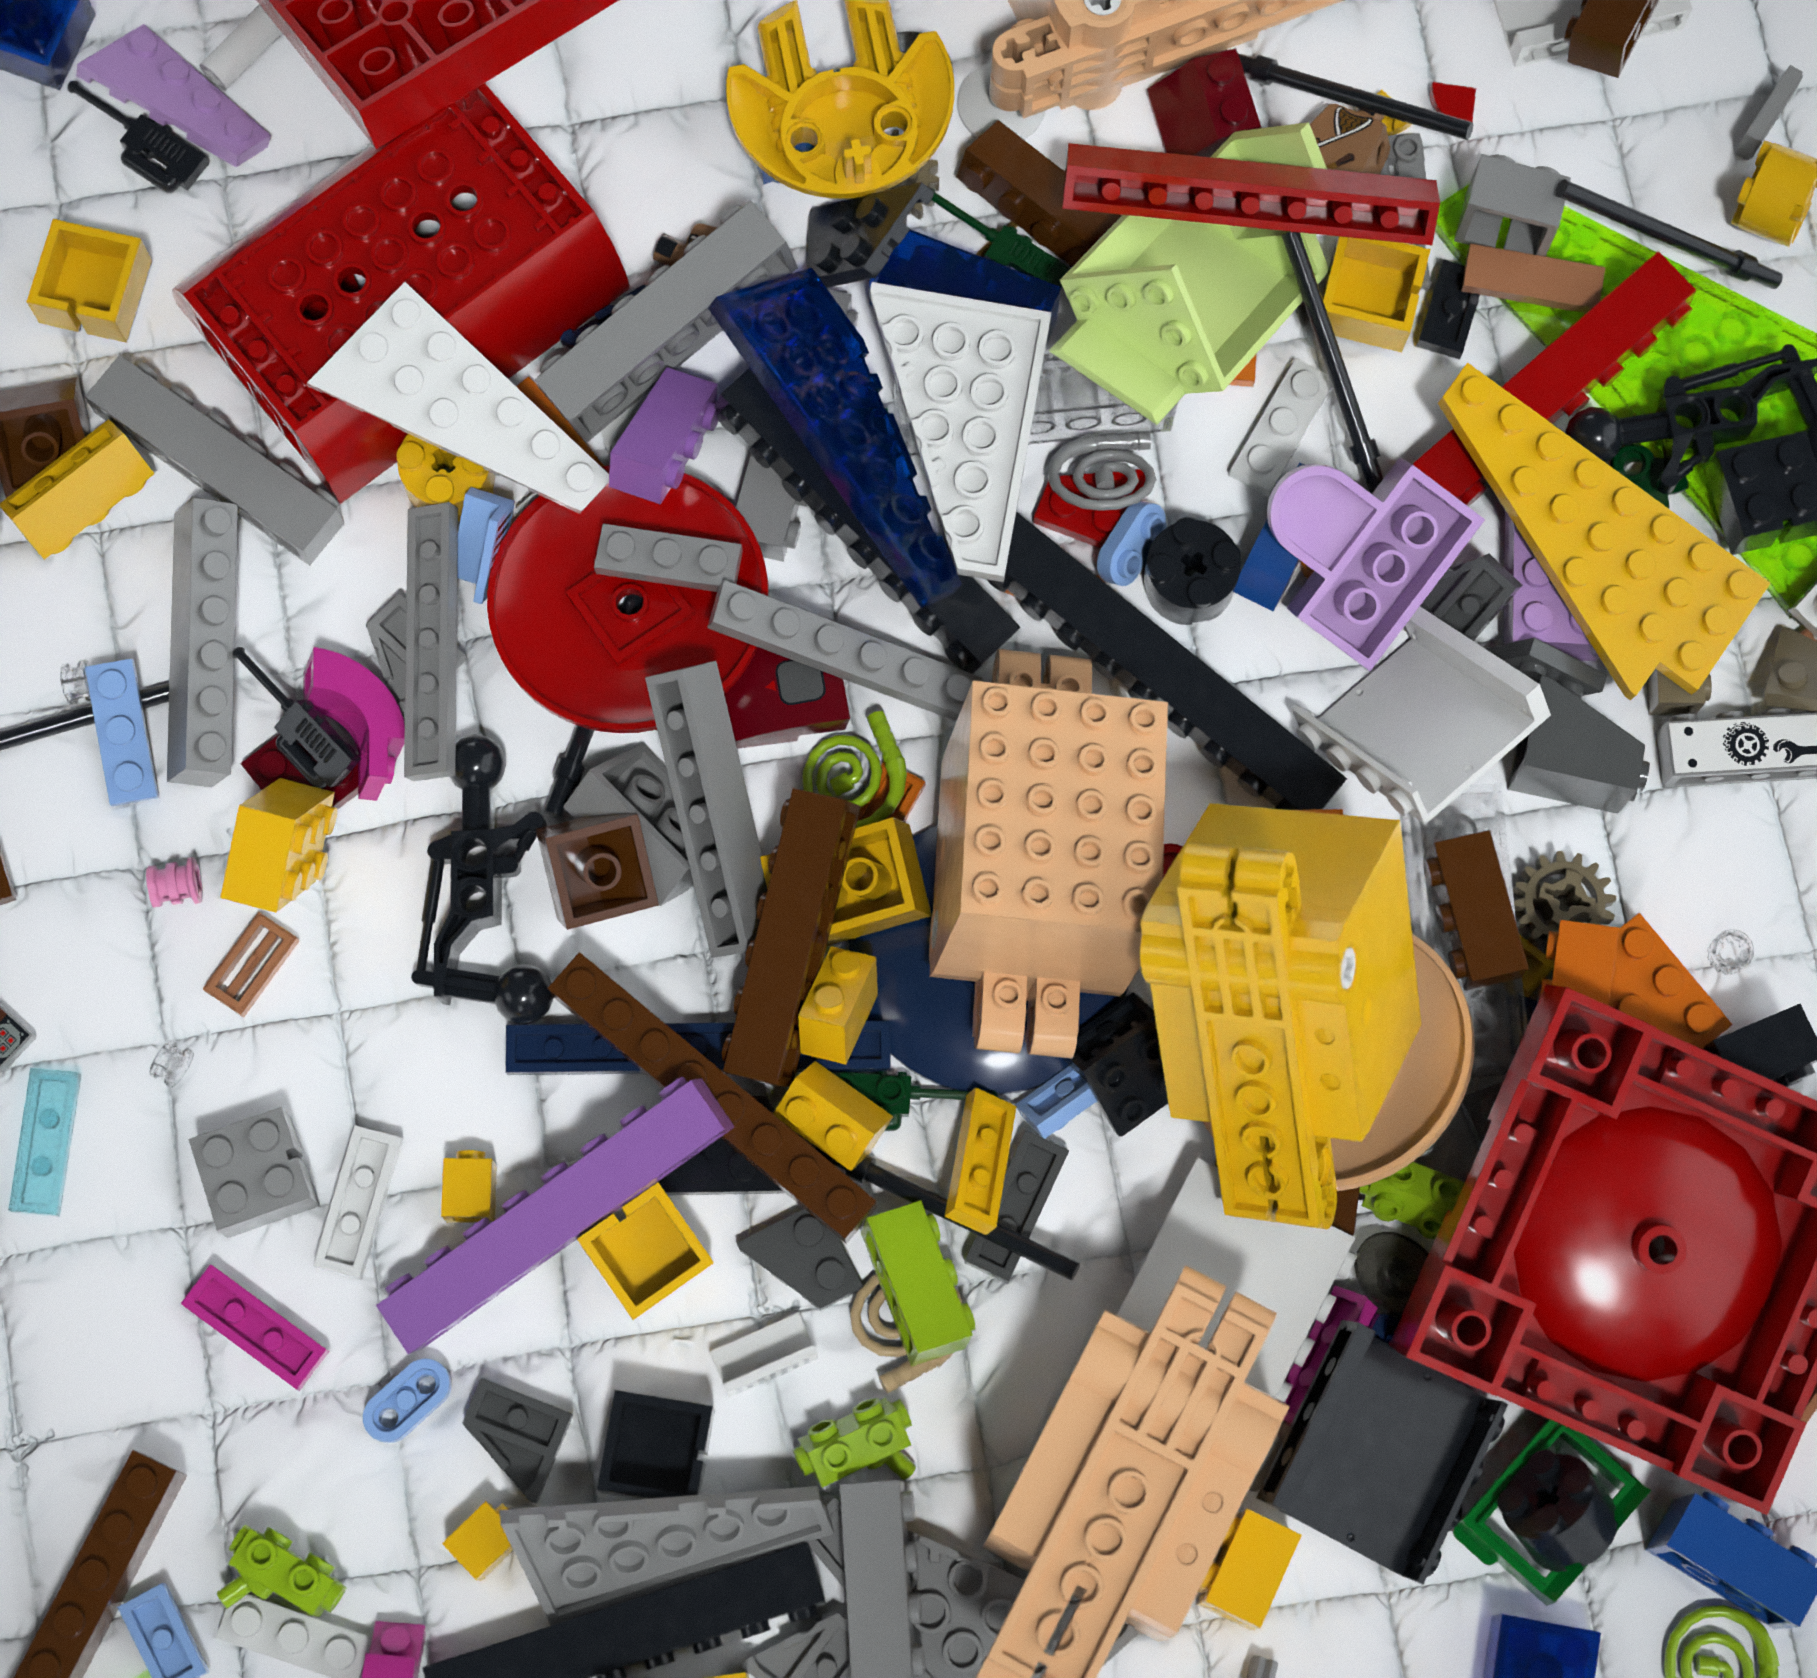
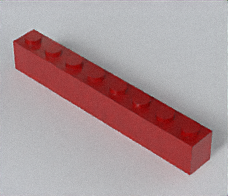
[1062,143,1440,246]
[1413,251,1697,507]

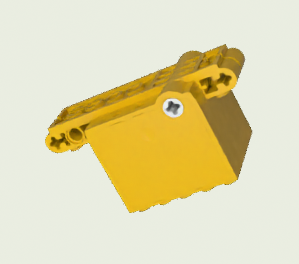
[1140,803,1421,1230]

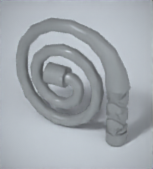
[1047,431,1157,511]

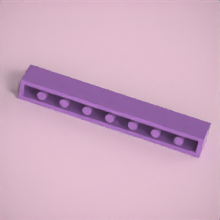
[376,1077,735,1354]

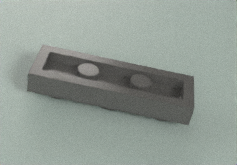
[964,1130,1070,1284]

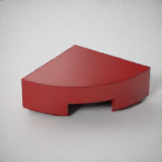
[1430,82,1477,122]

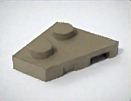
[1765,627,1817,711]

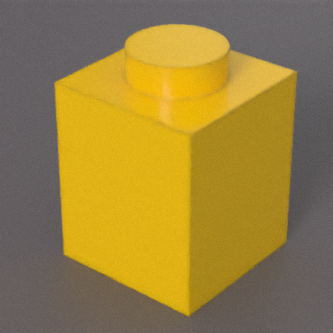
[441,1150,497,1223]
[442,1501,513,1582]

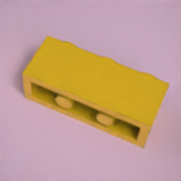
[0,419,155,560]

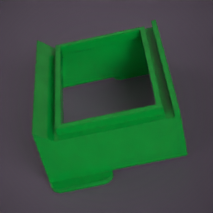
[1452,1418,1652,1606]

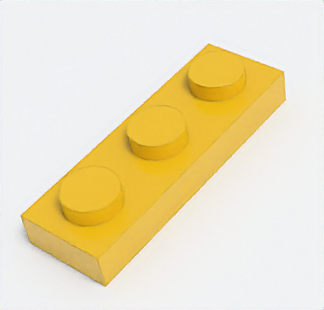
[944,1087,1017,1235]

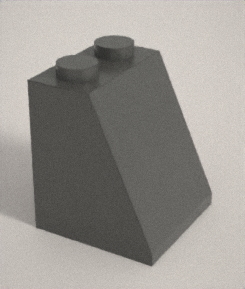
[1508,676,1650,814]

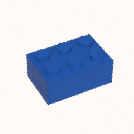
[1645,1491,1817,1630]

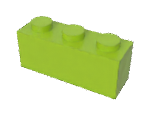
[860,1200,975,1367]

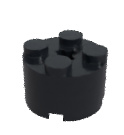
[1144,517,1241,625]
[1497,1449,1618,1572]

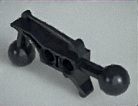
[1565,344,1817,494]
[411,734,554,1024]

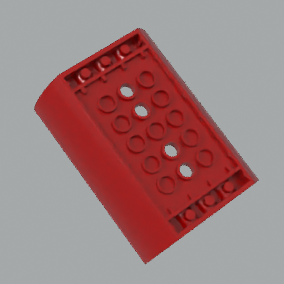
[172,83,630,504]

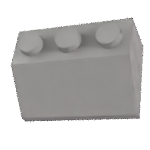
[563,743,694,906]

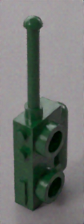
[931,189,1071,308]
[832,1071,999,1132]

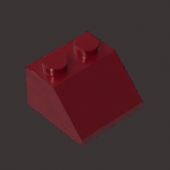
[1146,48,1262,157]

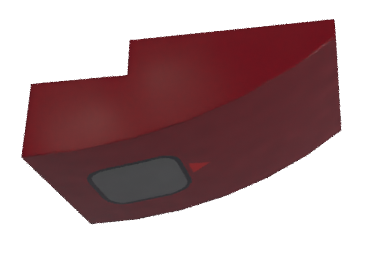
[724,647,850,749]

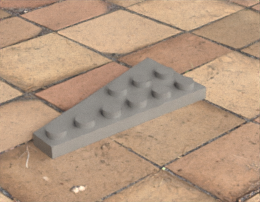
[499,1486,834,1625]

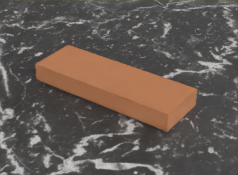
[1461,243,1605,313]

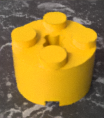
[1731,140,1817,247]
[396,434,495,522]

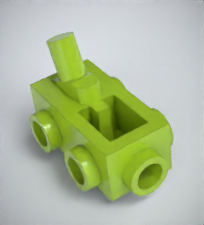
[1359,1162,1465,1239]
[793,1397,916,1488]
[216,1524,347,1617]

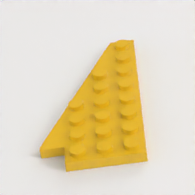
[1437,362,1771,701]

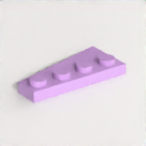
[76,24,271,167]

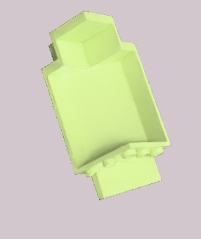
[1048,122,1330,425]

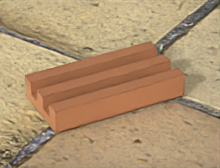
[203,912,300,1018]

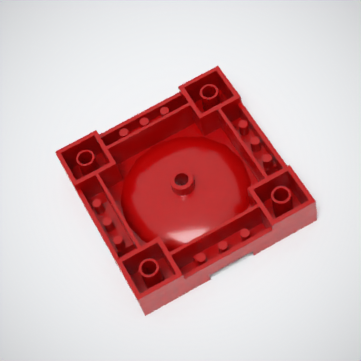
[1389,984,1817,1515]

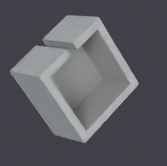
[1454,154,1571,256]
[188,1107,320,1238]

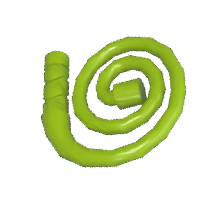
[802,711,907,828]
[1664,1605,1780,1678]

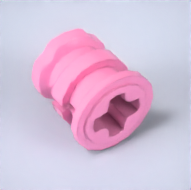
[146,857,202,908]

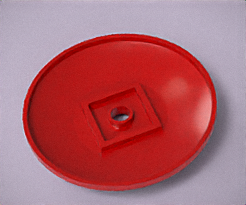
[487,465,769,733]

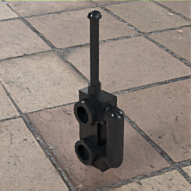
[67,81,209,193]
[233,647,361,789]

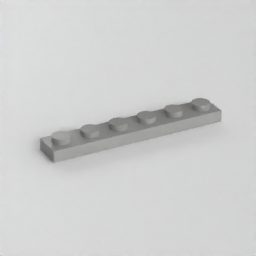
[404,502,458,782]
[707,580,983,721]

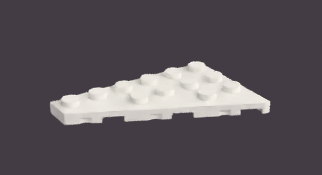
[870,282,1052,582]

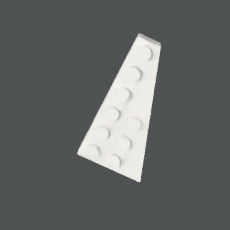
[307,282,609,514]

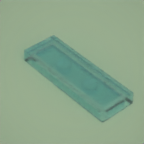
[8,1068,82,1217]

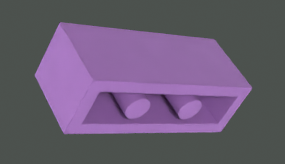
[609,367,719,504]

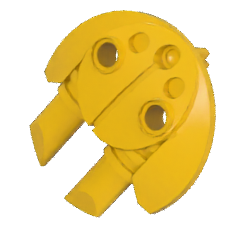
[726,0,955,199]

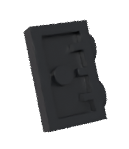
[1063,992,1168,1137]

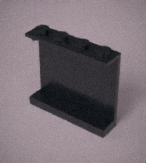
[1256,1320,1508,1585]

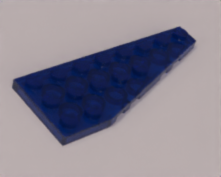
[708,267,962,608]

